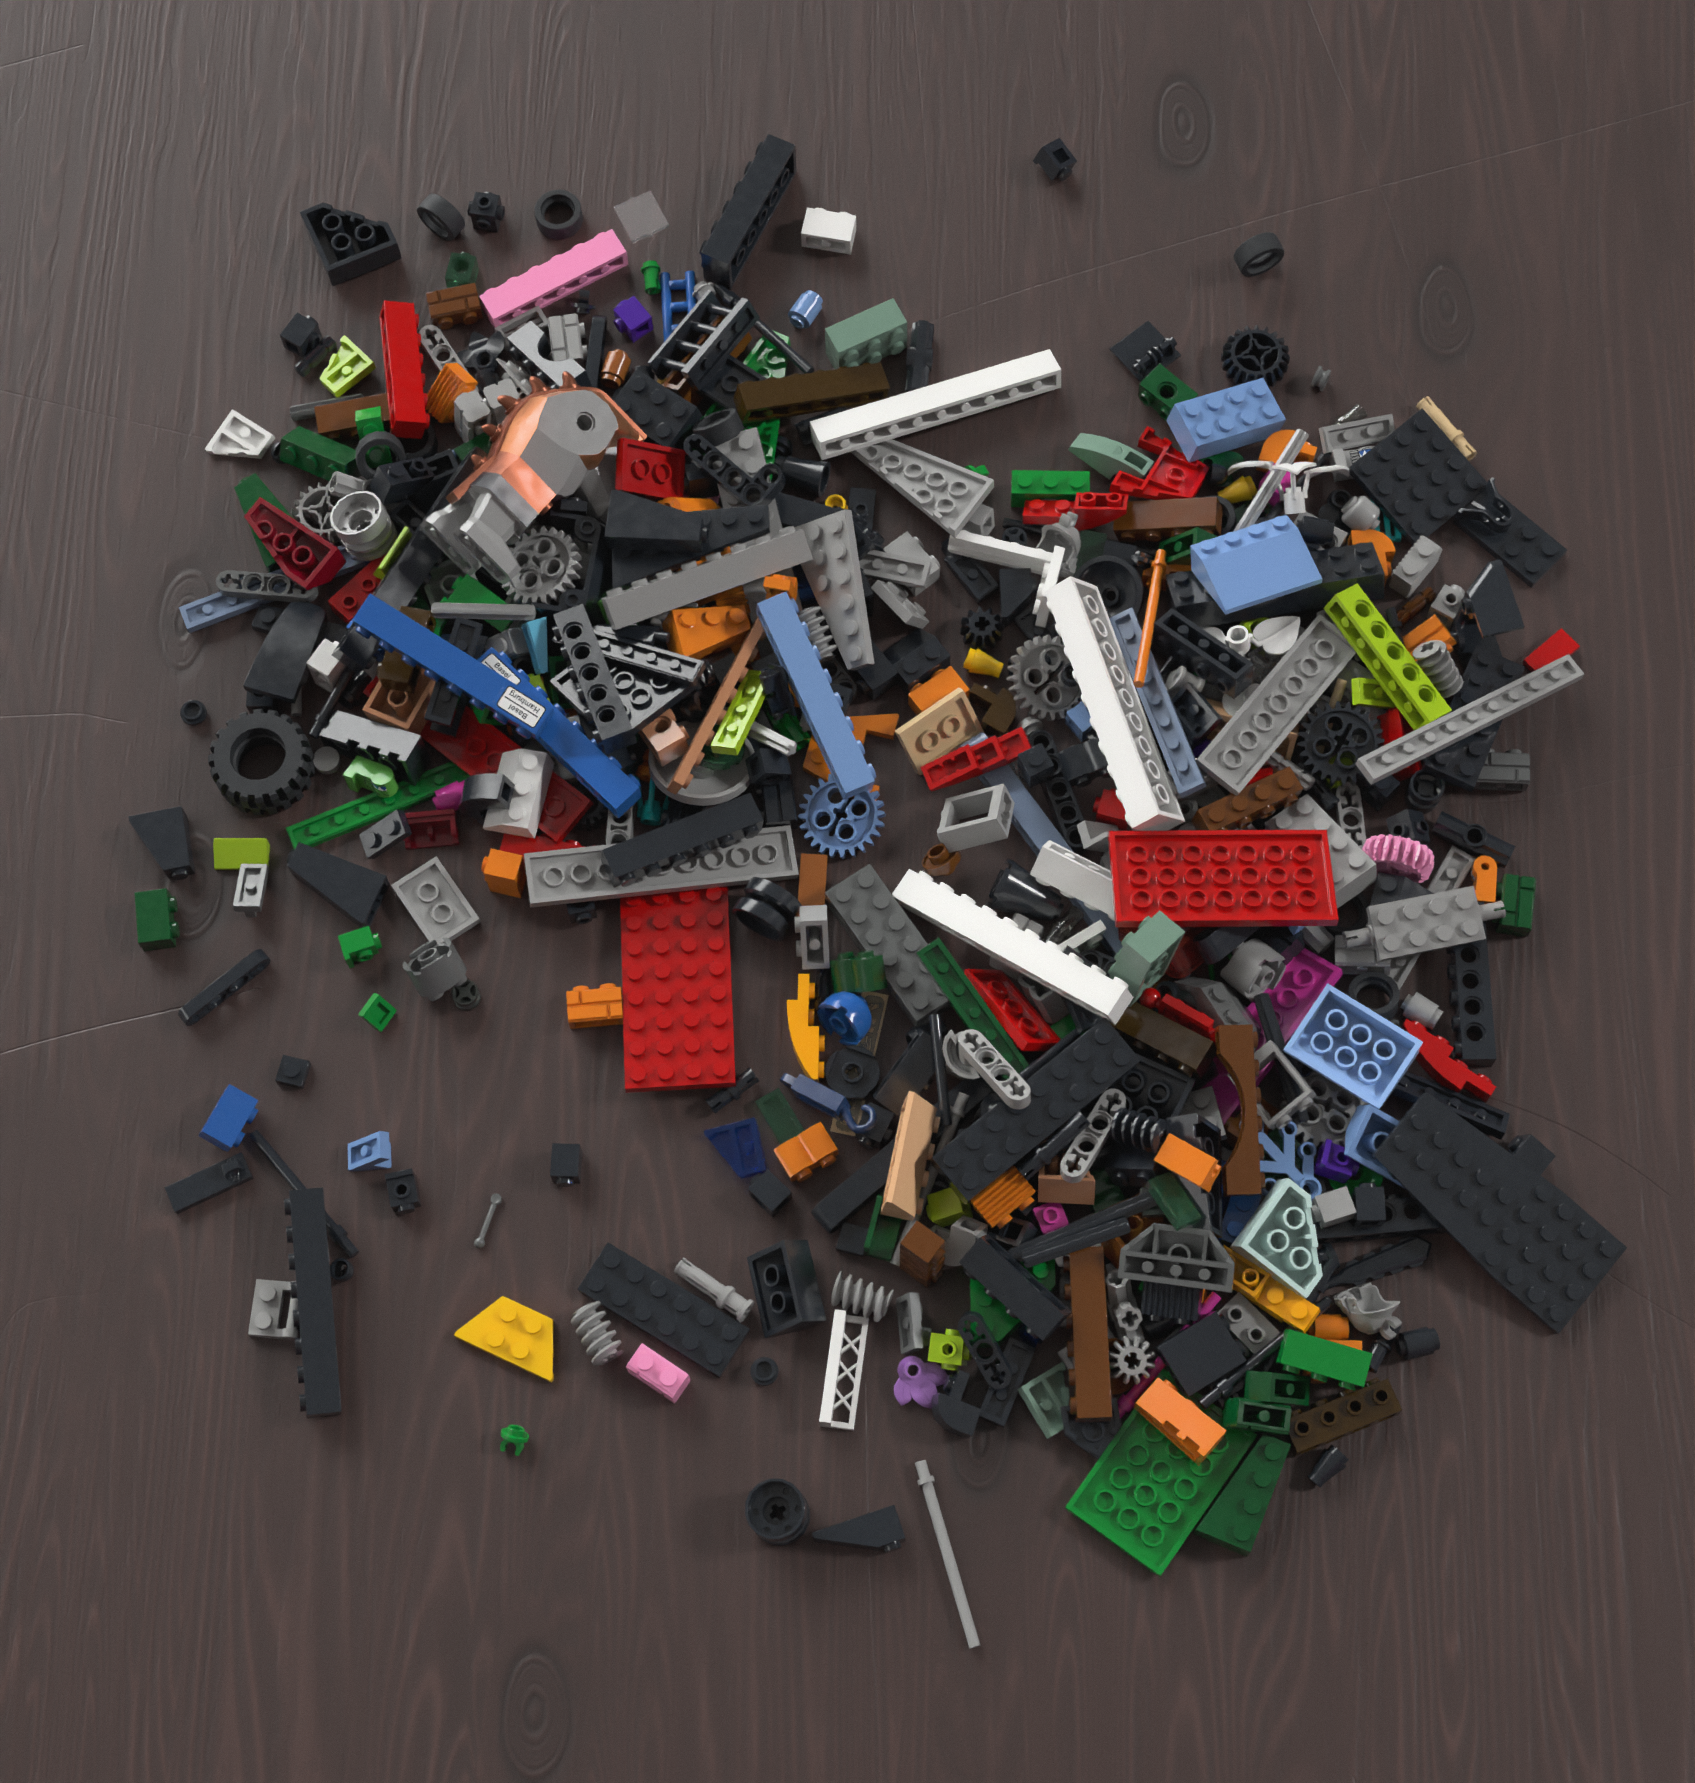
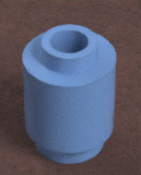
[788,290,823,329]

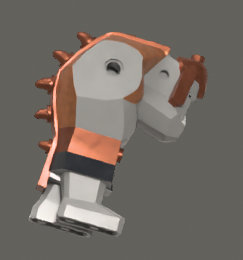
[420,371,657,584]

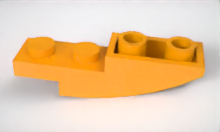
[787,974,825,1083]
[1223,1245,1320,1334]

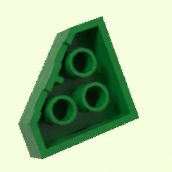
[970,1259,1056,1348]

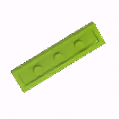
[710,670,766,756]

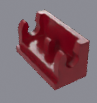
[403,809,459,850]

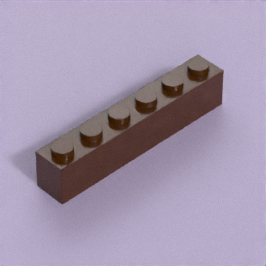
[1063,1246,1112,1422]

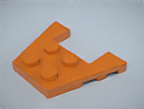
[803,714,899,809]

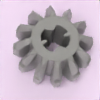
[1109,1335,1155,1384]

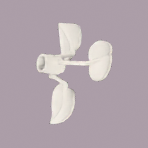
[1227,461,1349,515]
[1201,616,1300,717]

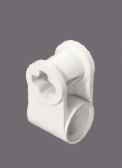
[1165,666,1205,699]

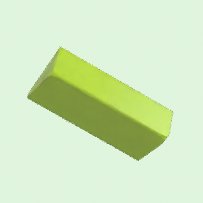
[373,526,412,579]
[213,838,270,870]

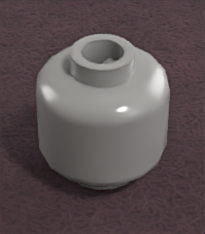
[1341,496,1380,531]

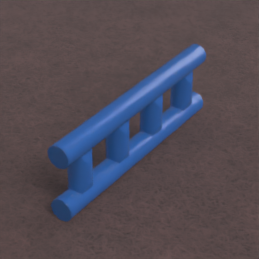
[660,270,699,356]

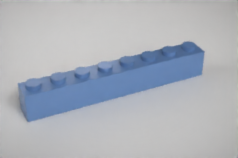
[756,592,876,800]

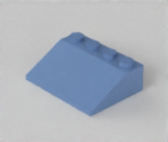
[1190,515,1322,615]

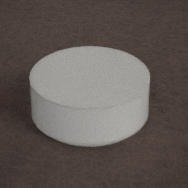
[313,747,341,774]

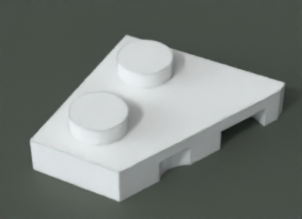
[205,409,275,459]

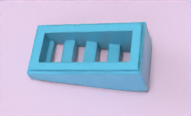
[522,617,548,675]

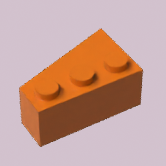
[662,605,751,660]

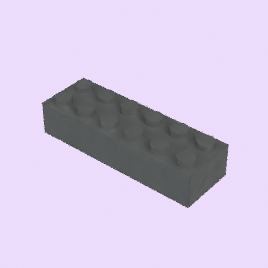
[825,864,952,1027]

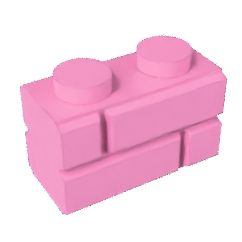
[626,1343,690,1404]

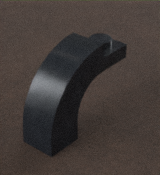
[458,773,515,826]

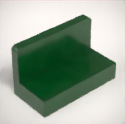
[864,1195,902,1262]

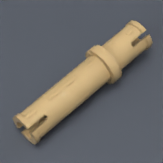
[1416,396,1477,461]

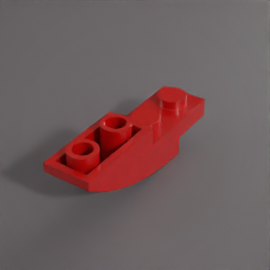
[1023,492,1129,531]
[1402,1019,1496,1103]

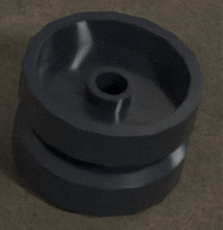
[732,877,802,942]

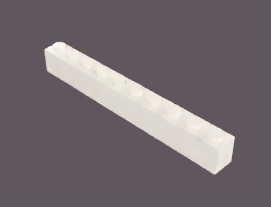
[810,349,1061,460]
[892,869,1134,1025]

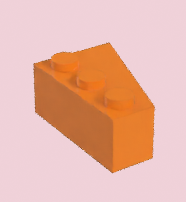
[1134,1378,1227,1466]

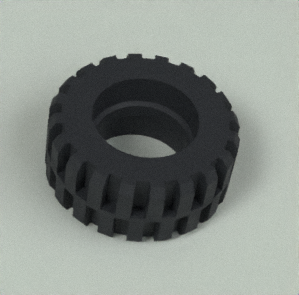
[208,709,315,816]

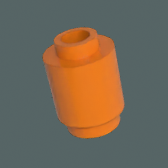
[1307,1314,1349,1340]

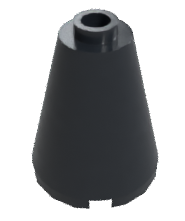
[985,858,1064,922]

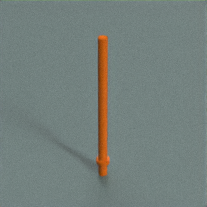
[1133,549,1167,688]

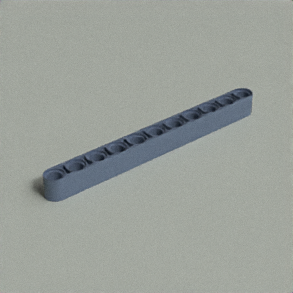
[959,732,1134,958]

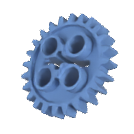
[798,774,886,859]

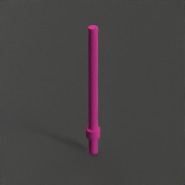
[1117,1291,1221,1419]

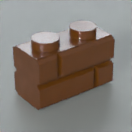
[426,283,483,330]

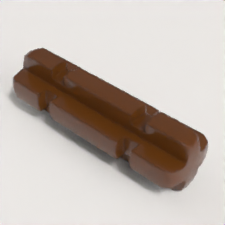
[1397,586,1436,626]

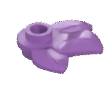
[894,1356,948,1408]

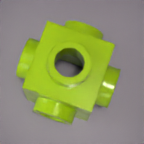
[928,1329,972,1371]

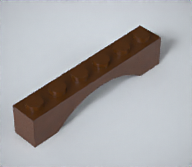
[1215,1024,1265,1197]

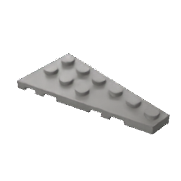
[851,439,994,538]
[794,509,875,671]

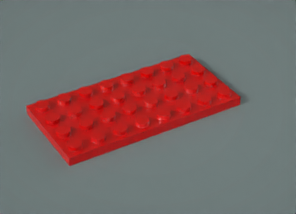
[1108,830,1339,927]
[620,886,736,1093]

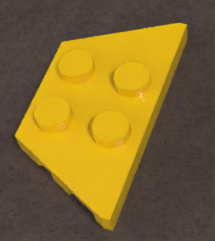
[454,1296,554,1383]

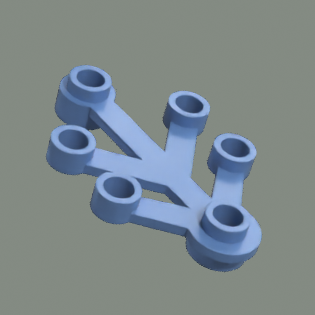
[1239,1115,1322,1202]

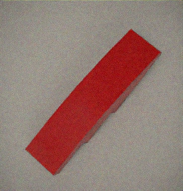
[921,726,1032,792]

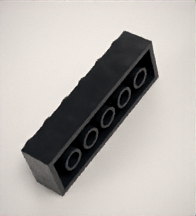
[699,134,797,290]

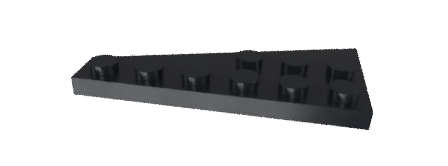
[612,505,770,590]

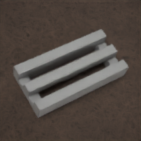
[495,305,549,351]

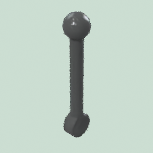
[474,1193,502,1248]

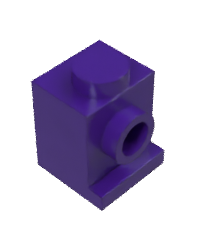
[1314,1139,1360,1184]

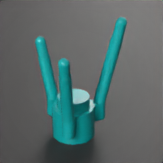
[634,767,671,826]

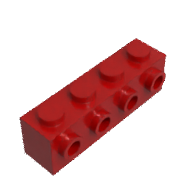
[328,552,388,625]

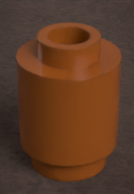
[600,349,631,389]

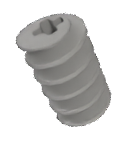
[797,606,837,664]
[1412,640,1463,698]
[831,1271,894,1322]
[571,1301,624,1366]

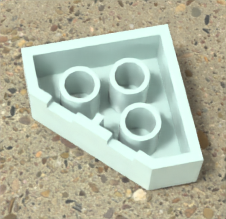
[1230,1178,1323,1299]

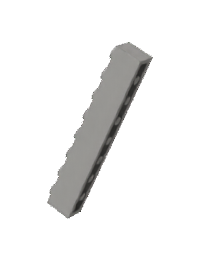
[601,526,813,630]

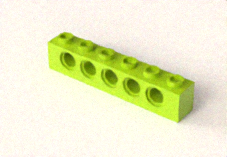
[1324,583,1452,731]

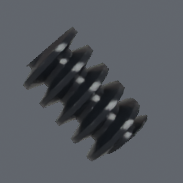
[1110,1107,1174,1155]

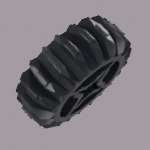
[1221,325,1290,388]

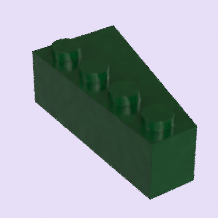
[1193,1434,1291,1557]

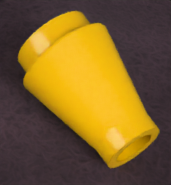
[1217,475,1257,504]
[963,648,1004,678]

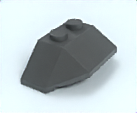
[1173,976,1262,1053]
[1118,1223,1235,1293]

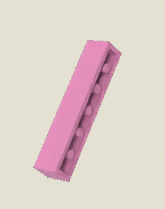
[479,229,628,329]

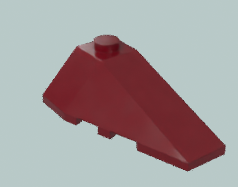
[244,497,347,590]

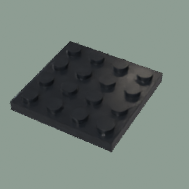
[1349,408,1487,547]
[550,623,700,734]

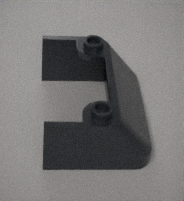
[532,510,613,626]
[1449,559,1525,674]

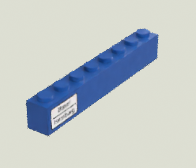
[352,593,555,740]
[477,647,642,818]

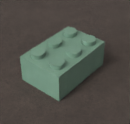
[825,298,907,369]
[1107,911,1185,1007]

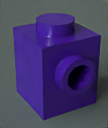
[613,296,653,343]

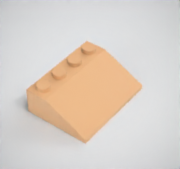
[880,1091,940,1221]

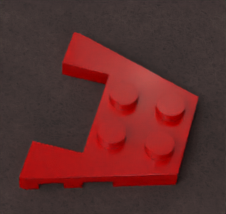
[1109,426,1210,500]

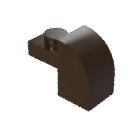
[969,683,1016,738]

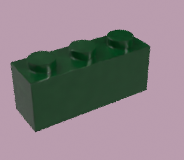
[280,426,361,481]

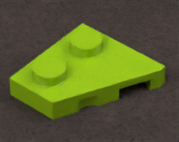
[319,335,376,398]

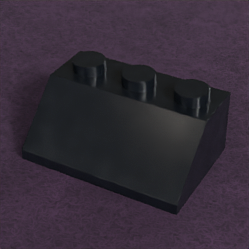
[747,1240,827,1338]

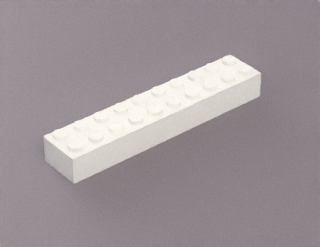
[1045,576,1185,831]

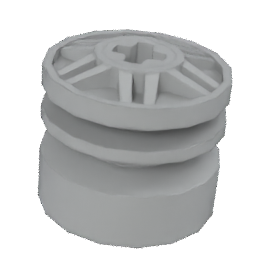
[330,491,397,561]

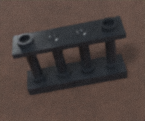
[647,290,760,391]
[424,617,487,738]

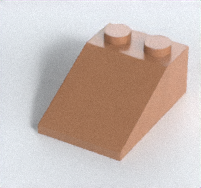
[362,668,435,735]

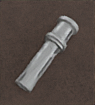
[674,1258,755,1323]

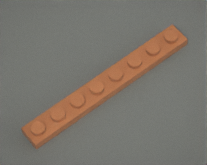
[666,617,766,795]

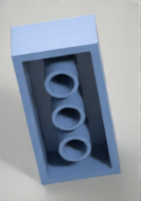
[1166,378,1286,462]

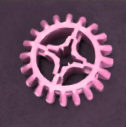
[1362,834,1435,883]

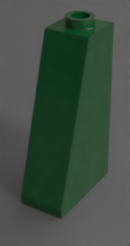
[234,473,294,573]

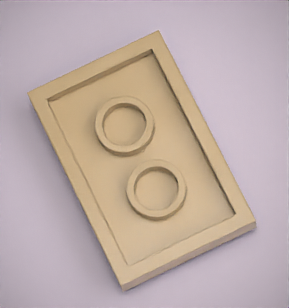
[895,687,984,776]

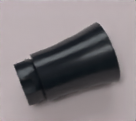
[772,456,831,497]

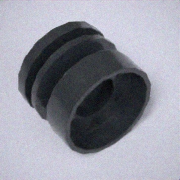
[745,1479,810,1546]

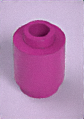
[432,780,465,811]

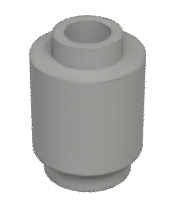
[1400,992,1443,1030]

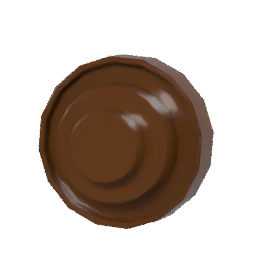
[922,843,962,876]

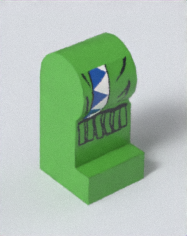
[343,755,399,798]

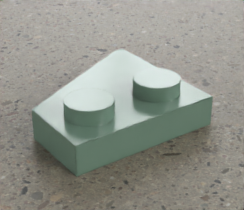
[1017,1361,1070,1439]

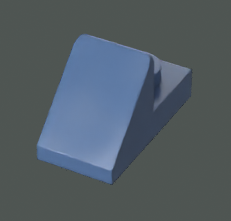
[348,1131,392,1171]

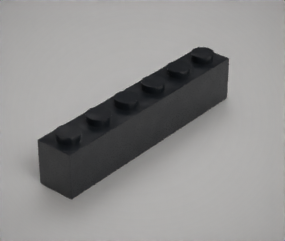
[601,793,764,888]

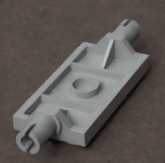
[1342,886,1506,961]

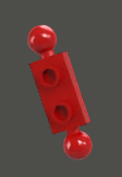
[1139,987,1215,1044]

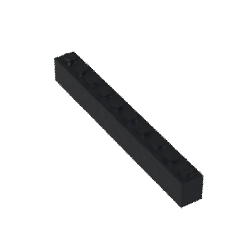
[331,446,488,673]

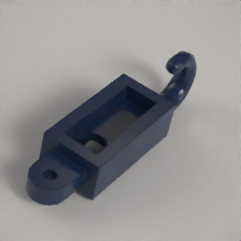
[780,1073,877,1134]

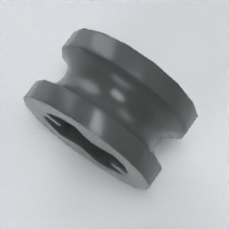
[1310,366,1331,392]

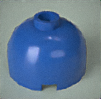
[817,991,872,1046]

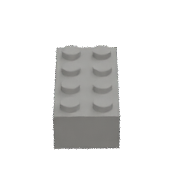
[1265,794,1377,909]

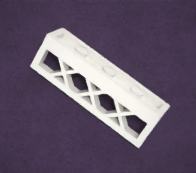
[819,1309,869,1431]

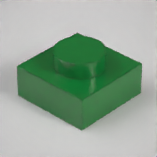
[358,993,397,1032]

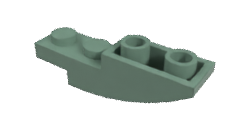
[1068,433,1154,500]

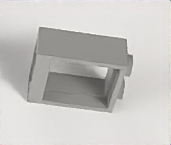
[937,784,1015,853]
[1227,1040,1316,1130]

